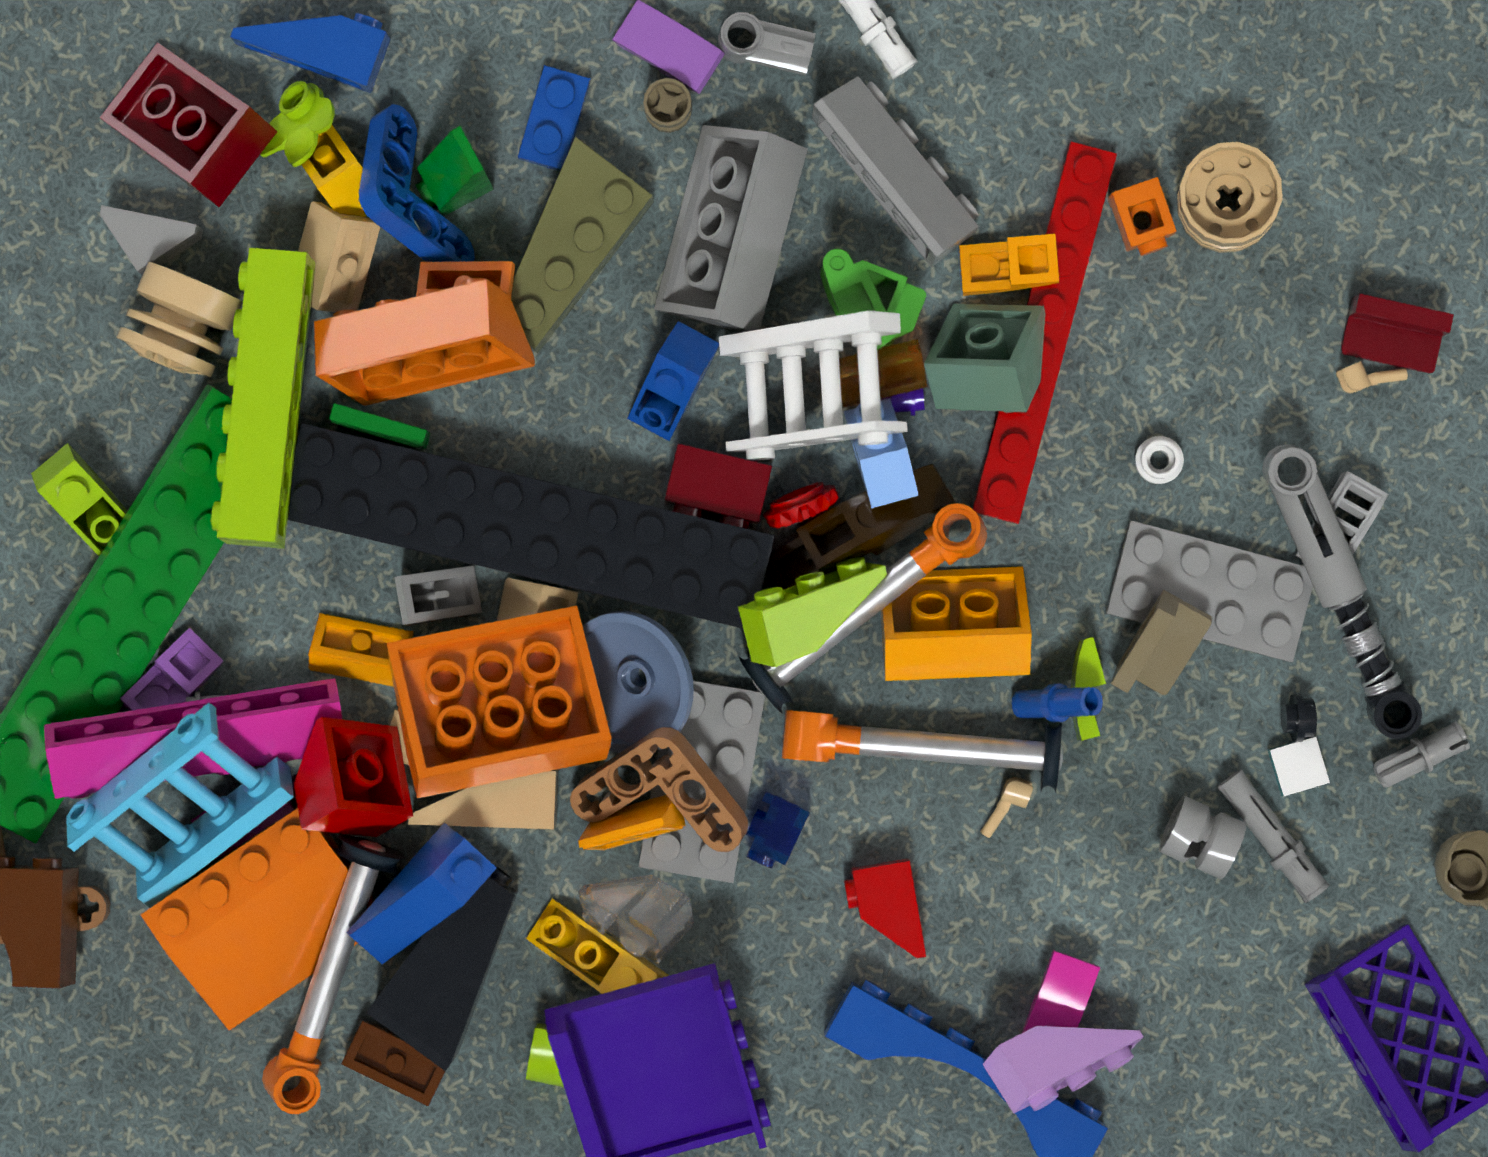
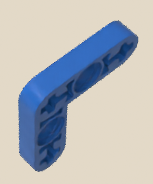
[359,104,475,262]

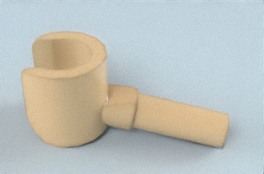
[1336,361,1408,393]
[980,777,1033,838]

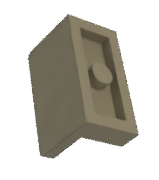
[1111,589,1212,695]

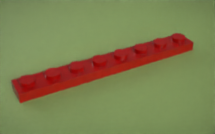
[972,141,1117,525]

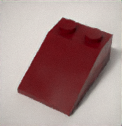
[100,42,278,207]

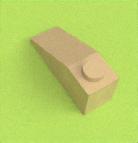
[408,770,558,829]

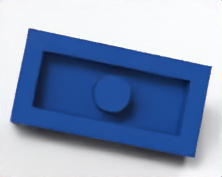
[518,65,591,171]

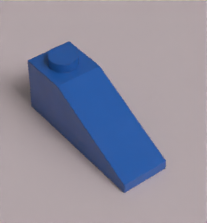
[230,13,391,93]
[346,823,497,964]

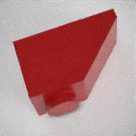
[844,858,926,958]

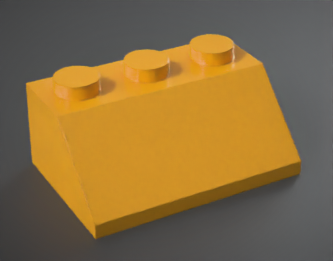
[881,566,1032,681]

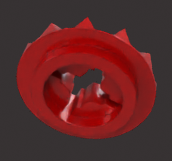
[763,482,839,528]

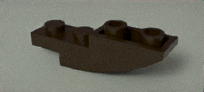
[768,464,956,590]

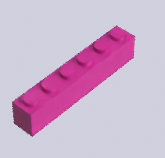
[44,678,342,799]

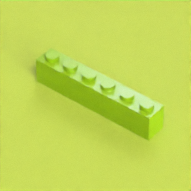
[211,248,316,549]

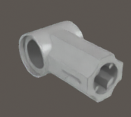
[718,12,816,76]

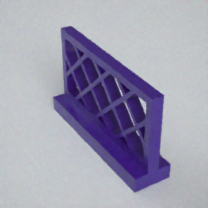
[1304,924,1488,1152]

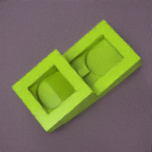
[1071,637,1106,741]

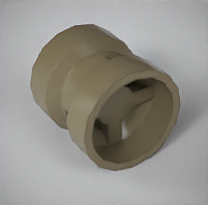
[643,78,692,133]

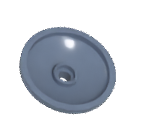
[583,611,694,753]

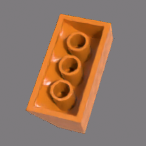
[314,278,535,406]

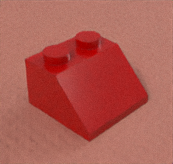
[294,717,413,837]

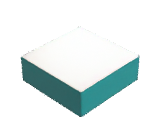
[1268,736,1330,796]

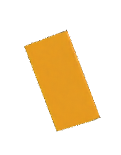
[308,613,414,687]
[578,795,686,851]

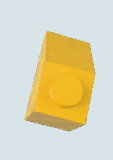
[302,125,367,217]

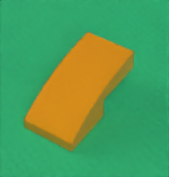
[959,234,1059,296]

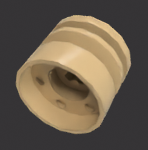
[1177,142,1283,253]
[116,262,243,377]

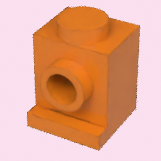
[1107,177,1177,256]

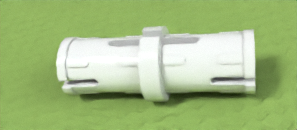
[839,0,918,79]

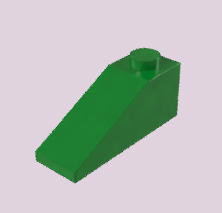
[415,126,494,217]

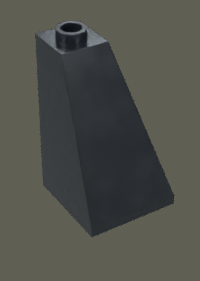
[366,864,517,1071]

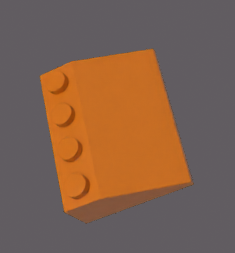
[386,605,612,798]
[141,808,375,1031]

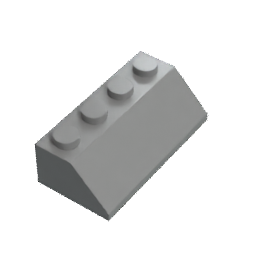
[812,76,979,268]
[654,125,808,332]

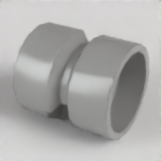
[1158,795,1247,880]

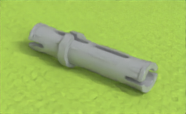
[1217,769,1330,903]

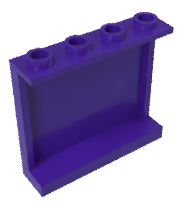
[544,963,771,1157]

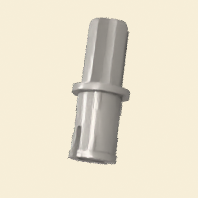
[1373,721,1470,787]

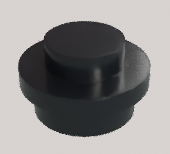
[1281,694,1317,742]

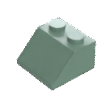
[924,304,1045,413]

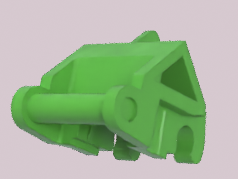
[820,249,926,355]

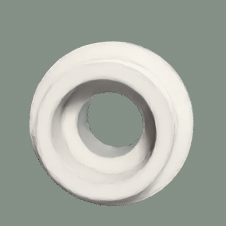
[1135,436,1184,484]

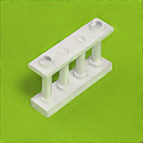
[719,311,907,461]

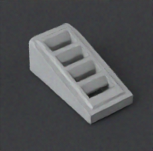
[1295,471,1389,560]

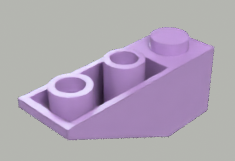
[983,1026,1144,1114]

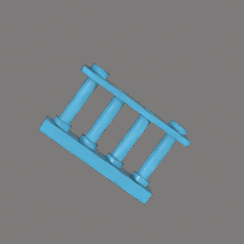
[66,703,294,908]

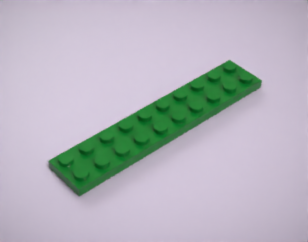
[0,384,232,844]

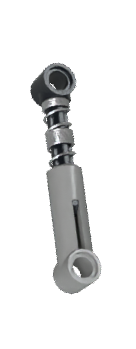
[1262,444,1422,739]

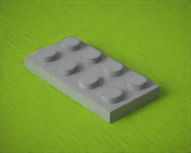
[1105,520,1313,663]
[639,681,765,883]

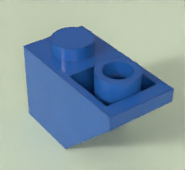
[627,321,719,441]

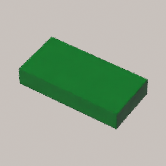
[329,403,431,450]

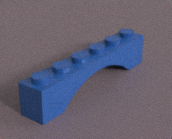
[824,979,1108,1157]

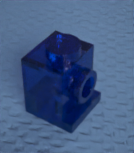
[746,791,810,869]

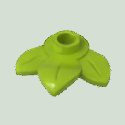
[260,81,335,167]

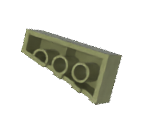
[511,137,654,354]

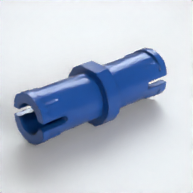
[1011,683,1103,722]

